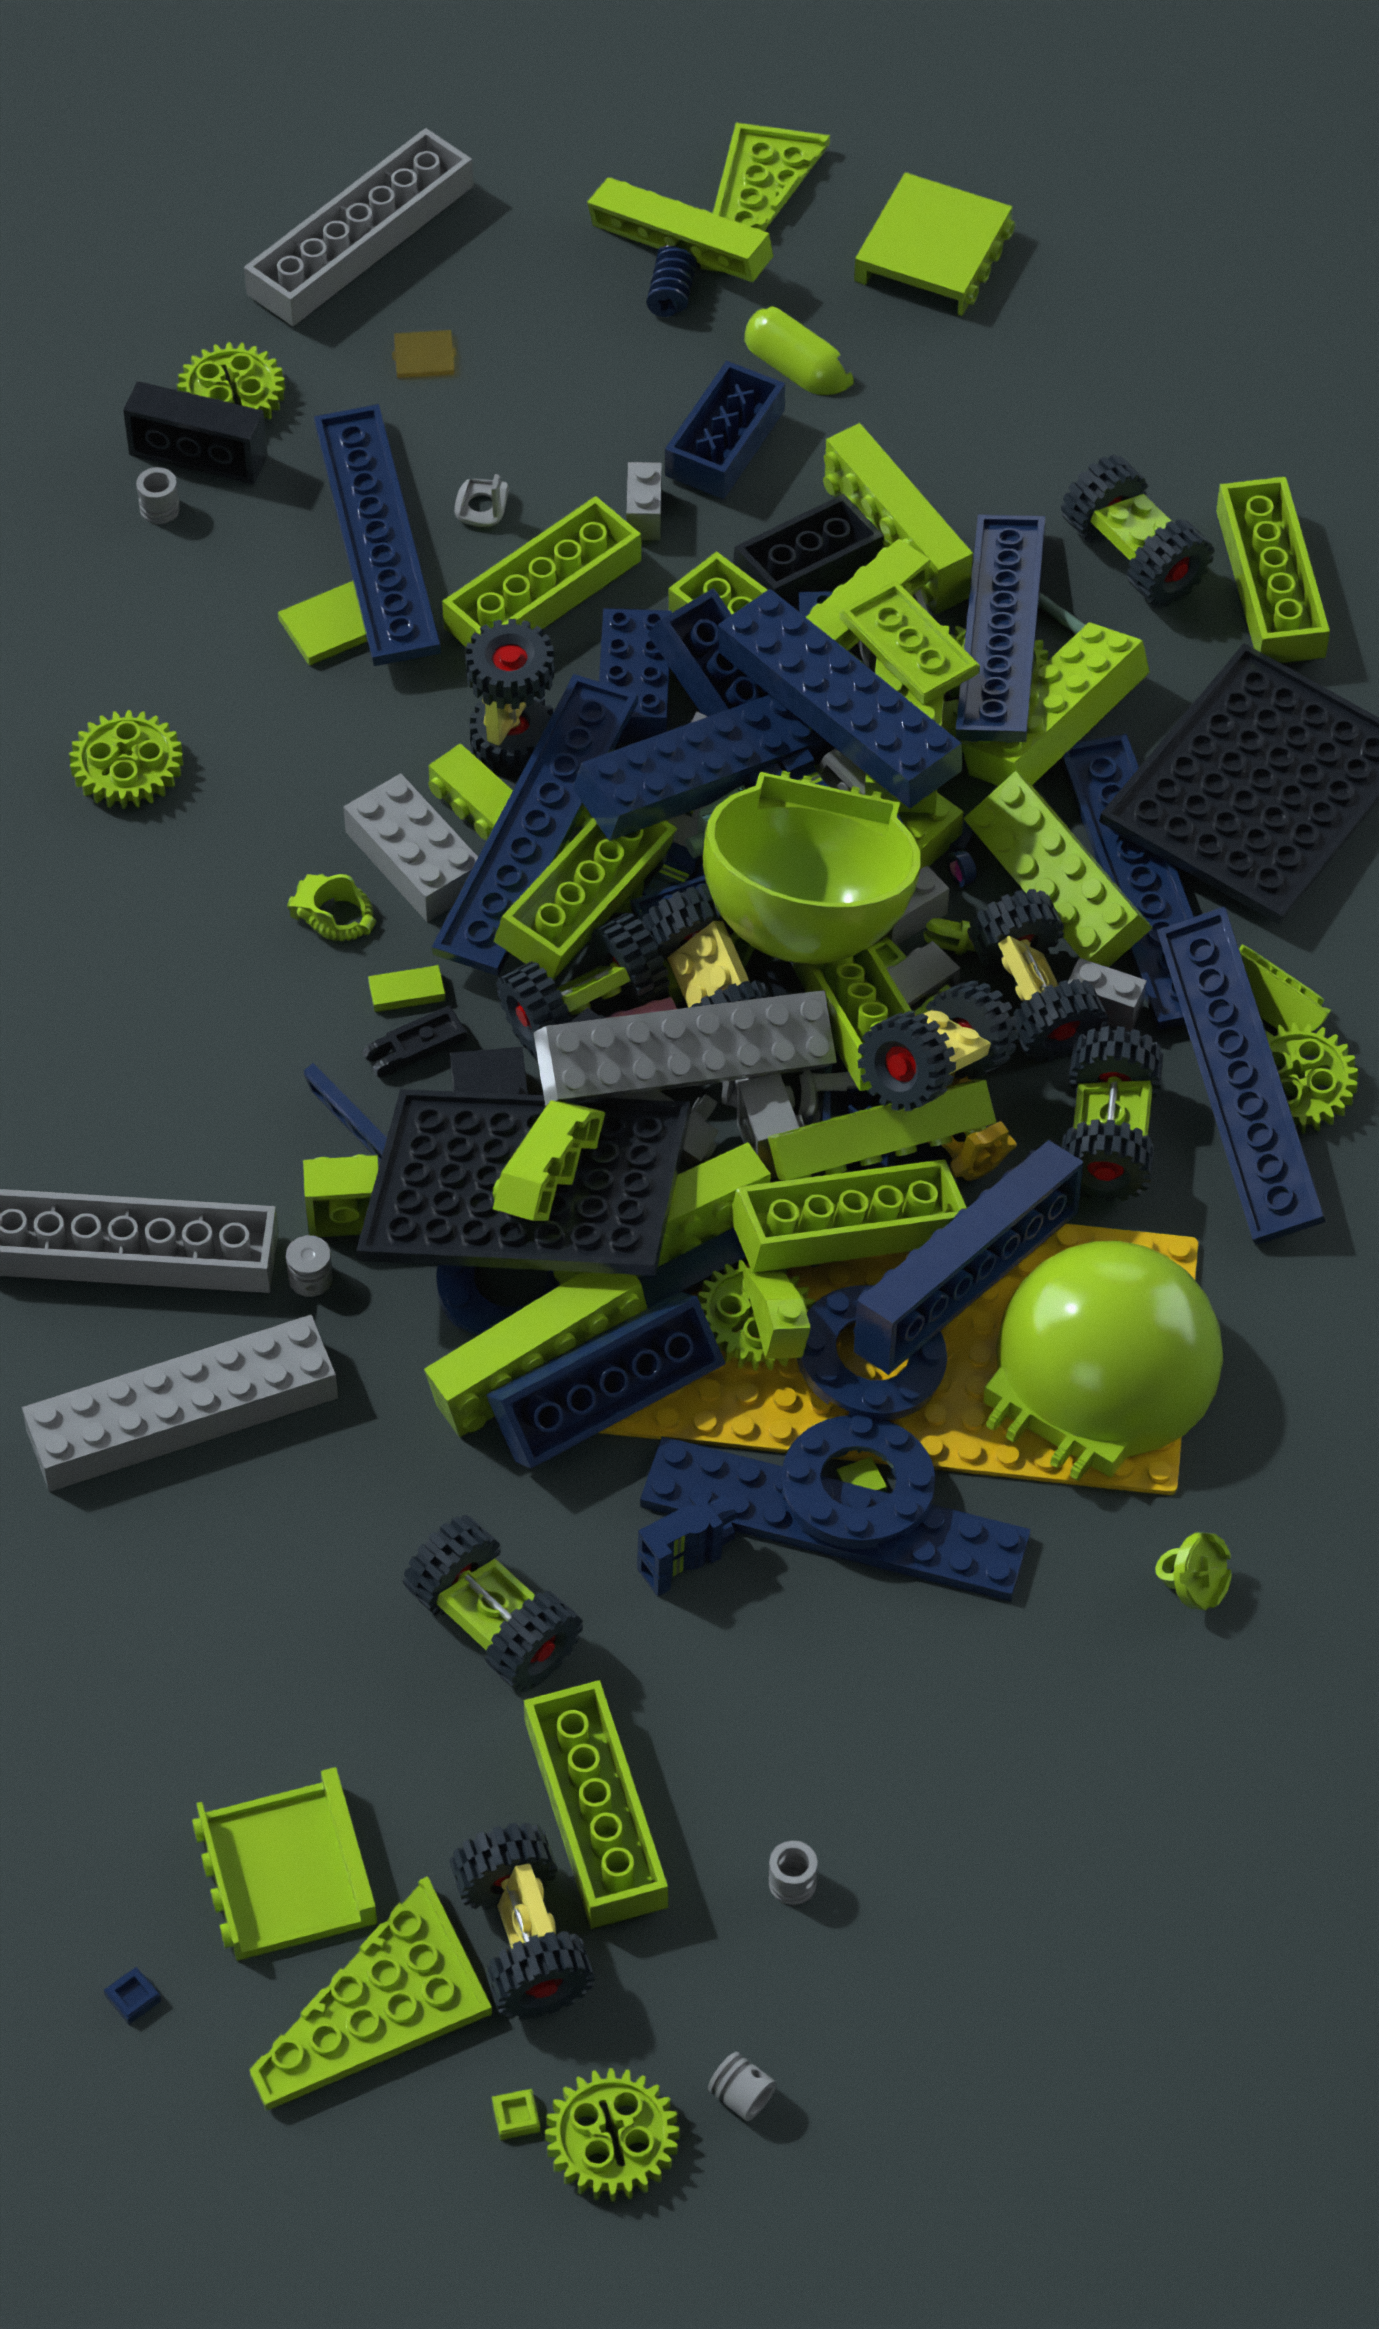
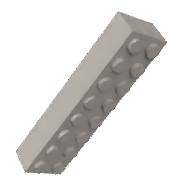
[244,128,473,326]
[534,990,837,1106]
[0,1189,279,1293]
[22,1315,338,1492]

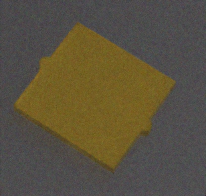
[392,330,456,378]

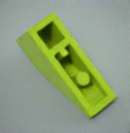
[743,1268,811,1359]

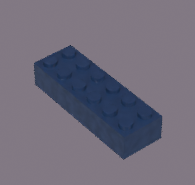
[486,1291,726,1468]

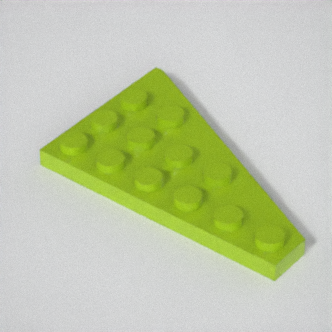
[249,1876,492,2111]

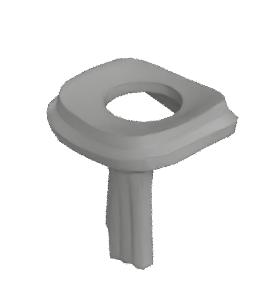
[454,474,509,528]
[798,1070,858,1126]

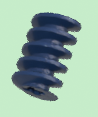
[646,246,697,317]

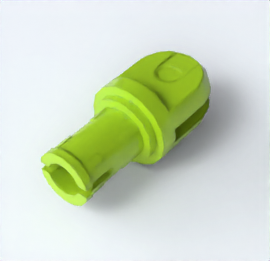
[923,918,976,956]

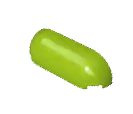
[744,306,854,395]
[1239,944,1331,1032]

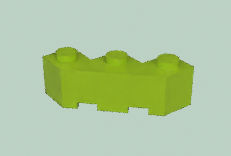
[493,1100,605,1221]

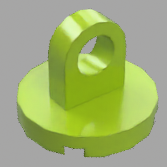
[1155,1532,1232,1610]

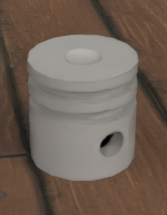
[136,467,180,525]
[286,1235,333,1297]
[769,1840,818,1905]
[707,2052,777,2121]

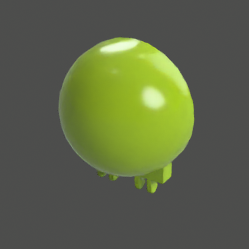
[703,771,920,964]
[983,1241,1223,1481]

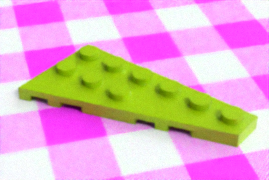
[701,123,830,272]

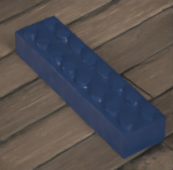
[718,589,962,809]
[573,694,835,841]
[854,1140,1083,1375]

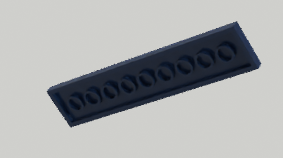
[314,404,441,666]
[956,515,1045,743]
[432,674,639,976]
[1060,734,1194,1030]
[1157,906,1326,1246]
[640,1436,1031,1601]

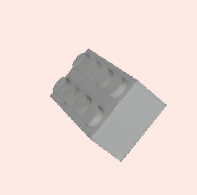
[343,773,478,922]

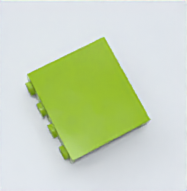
[854,172,1015,316]
[192,1767,377,1961]

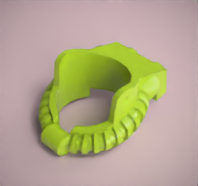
[287,874,376,941]

